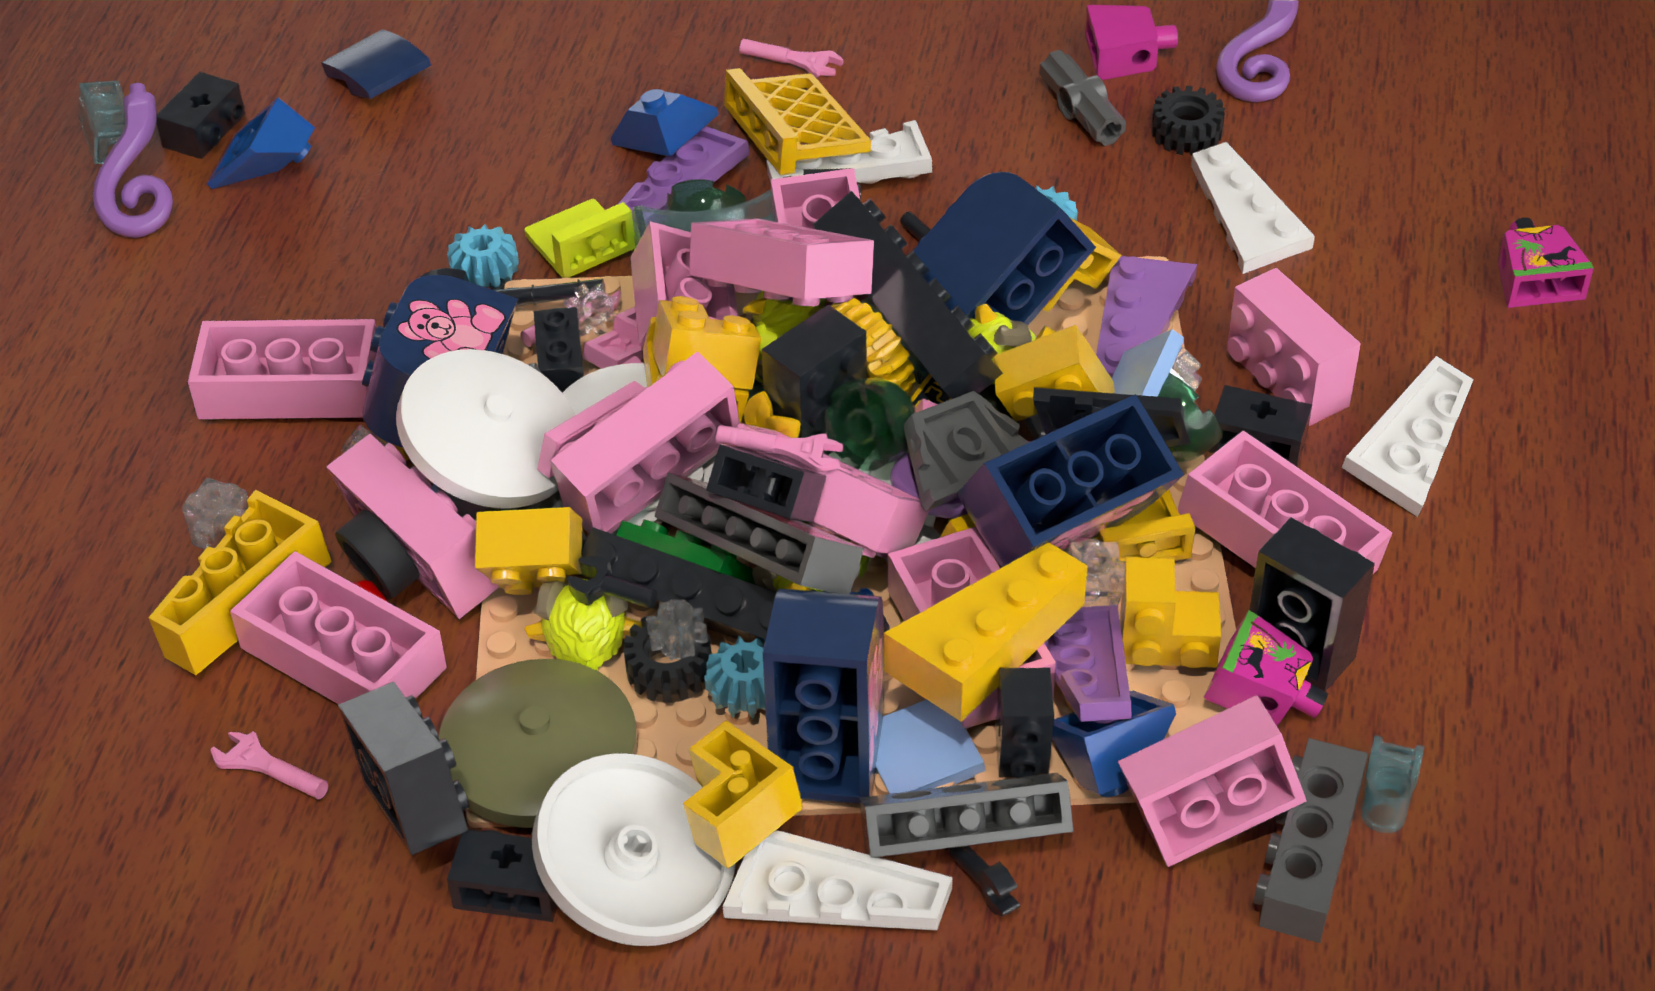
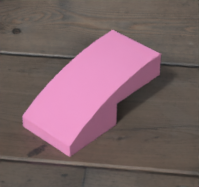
[582,307,643,368]

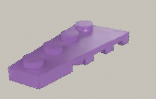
[618,126,750,236]
[1096,256,1197,378]
[1044,605,1132,724]

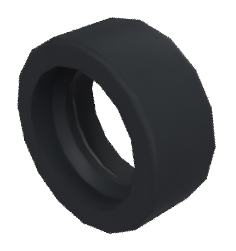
[335,510,420,600]

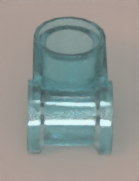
[1361,735,1425,833]

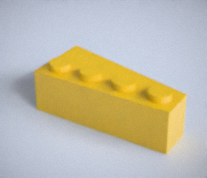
[148,490,332,675]
[884,542,1088,722]

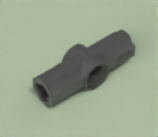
[1040,50,1126,146]

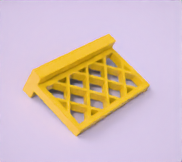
[724,68,872,175]

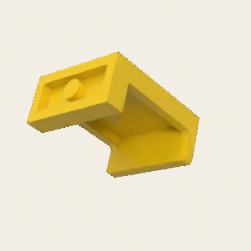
[1089,489,1195,574]

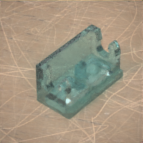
[79,80,125,164]

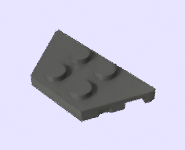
[903,391,1029,511]

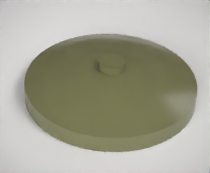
[439,659,638,828]

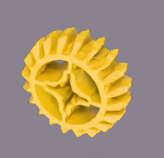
[830,298,916,414]

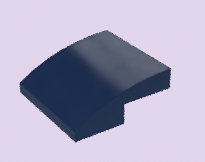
[321,30,432,99]

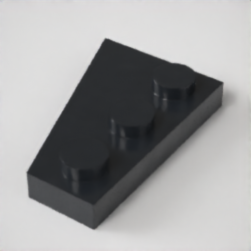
[1033,387,1191,447]

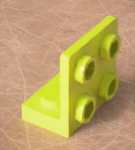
[524,199,636,278]

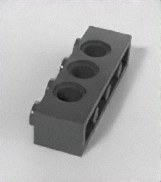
[1253,738,1368,943]
[859,773,1074,858]

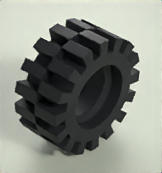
[1151,86,1225,155]
[623,611,712,703]

